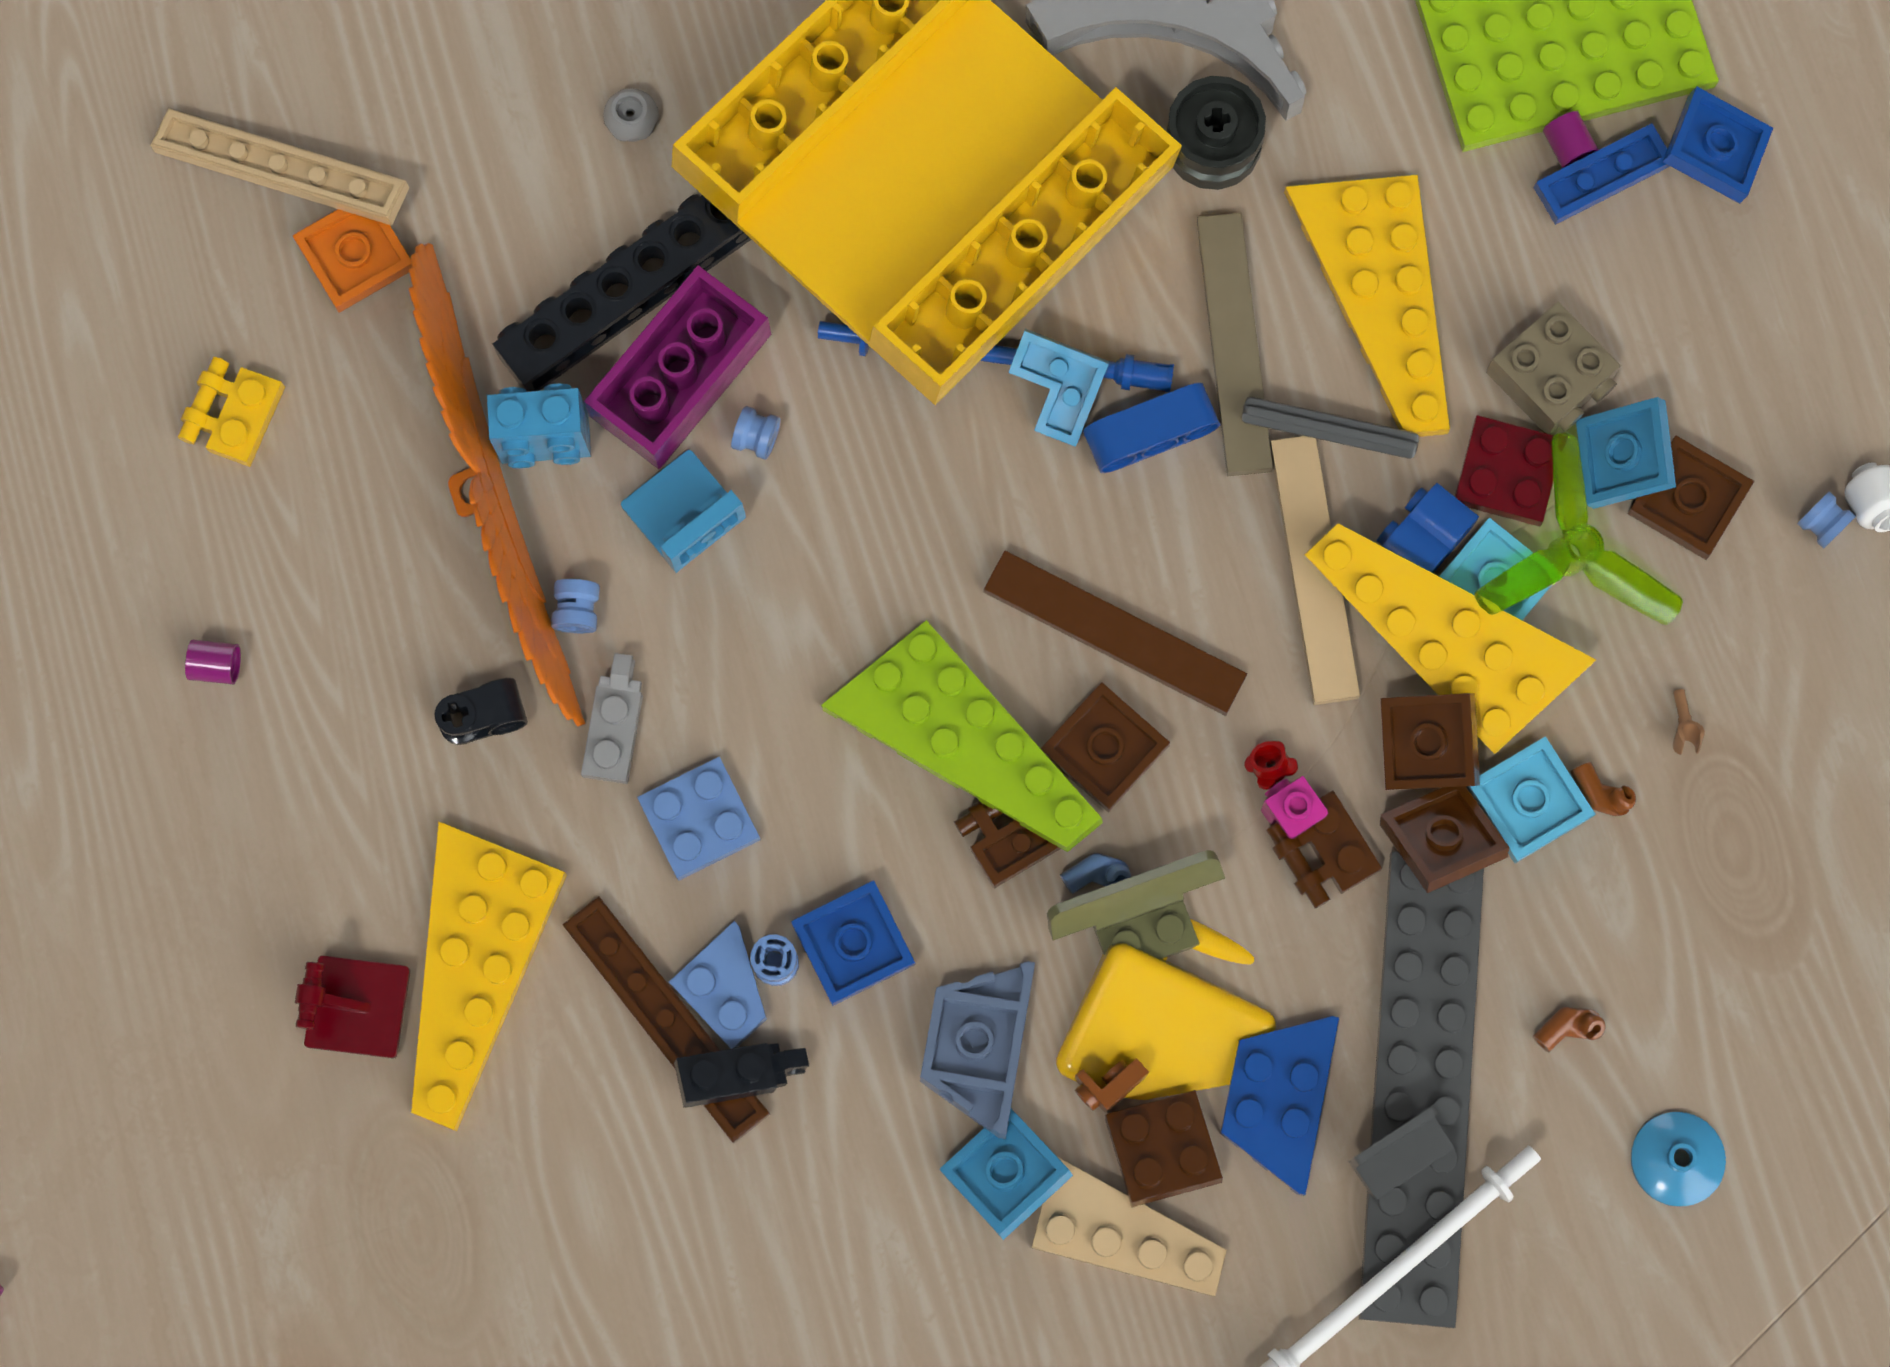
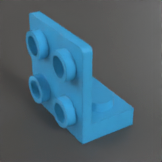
[621,450,746,573]

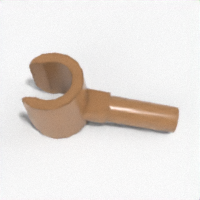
[1673,689,1705,755]

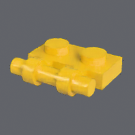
[178,357,285,467]

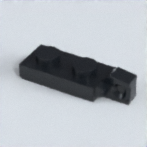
[674,1043,809,1108]

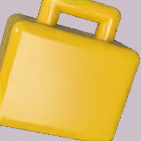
[1056,918,1276,1100]

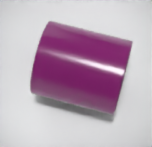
[1543,111,1599,168]
[185,639,241,685]

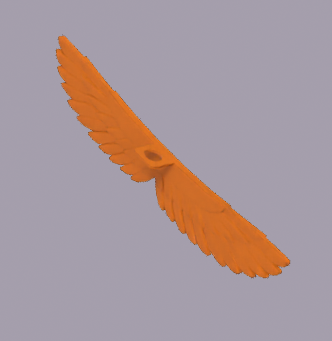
[409,243,585,727]

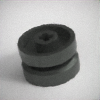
[1167,76,1266,190]

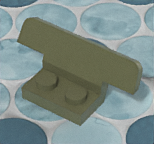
[1047,850,1225,959]

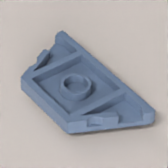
[920,961,1035,1139]

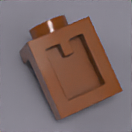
[1074,1058,1149,1114]

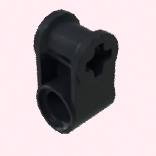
[434,678,528,745]

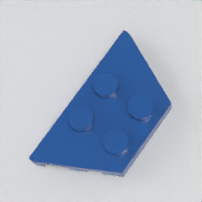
[1220,1016,1339,1196]

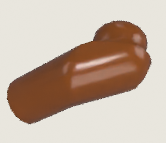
[1570,762,1636,816]

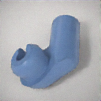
[1060,853,1131,894]

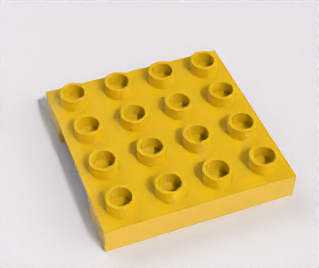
[671,0,1182,405]

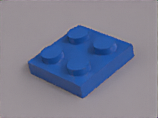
[1663,86,1773,204]
[791,880,916,1006]

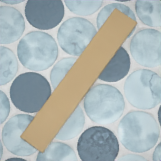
[150,108,409,226]
[1270,436,1360,705]

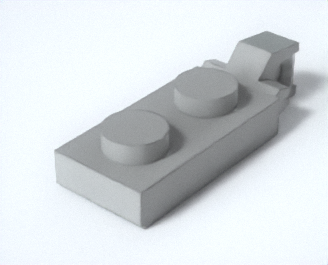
[581,653,643,784]

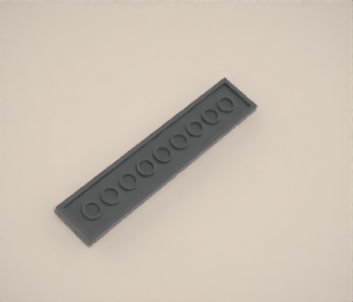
[1358,851,1484,1328]

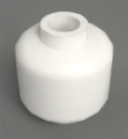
[1844,463,1890,532]

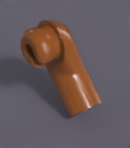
[1533,1007,1606,1052]

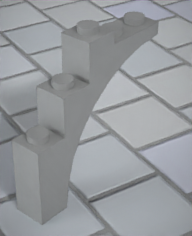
[1025,0,1306,121]

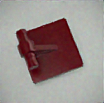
[294,956,411,1059]

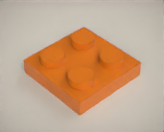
[292,209,412,313]

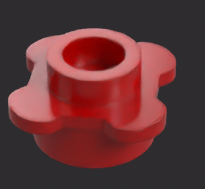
[1244,741,1298,790]

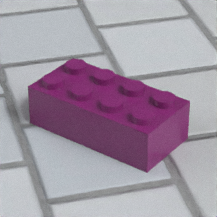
[584,265,772,470]

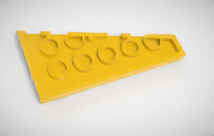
[1284,175,1450,437]
[1304,523,1596,754]
[411,821,567,1132]

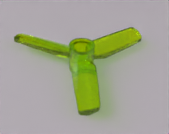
[1474,432,1683,625]

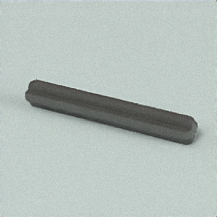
[1242,397,1419,459]

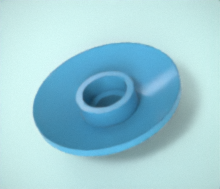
[1631,1112,1726,1207]

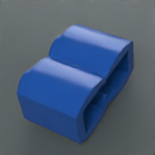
[1376,483,1479,574]

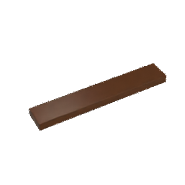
[984,550,1248,716]
[563,896,771,1143]

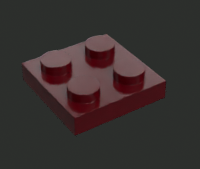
[1454,415,1564,527]

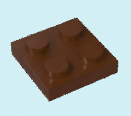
[1627,435,1755,560]
[1041,682,1170,813]
[1380,693,1480,790]
[1380,786,1509,893]
[1105,1090,1223,1208]

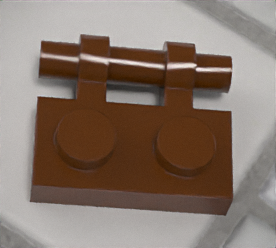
[1266,790,1382,909]
[954,802,1061,889]

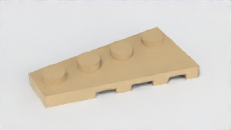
[1031,1157,1226,1297]

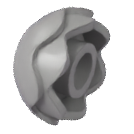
[603,88,659,142]

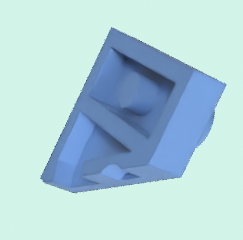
[669,921,767,1049]

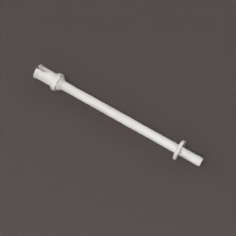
[1260,1145,1541,1367]

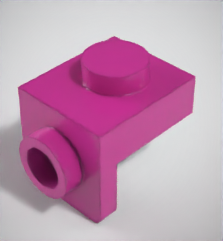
[1261,776,1328,839]

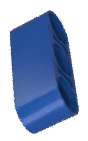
[1083,383,1220,473]

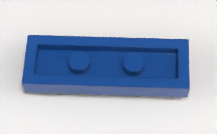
[1533,123,1671,225]

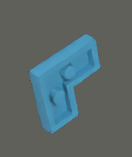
[1008,328,1109,447]

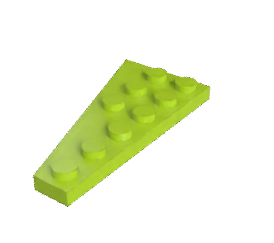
[821,620,1103,852]

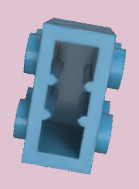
[487,383,591,468]

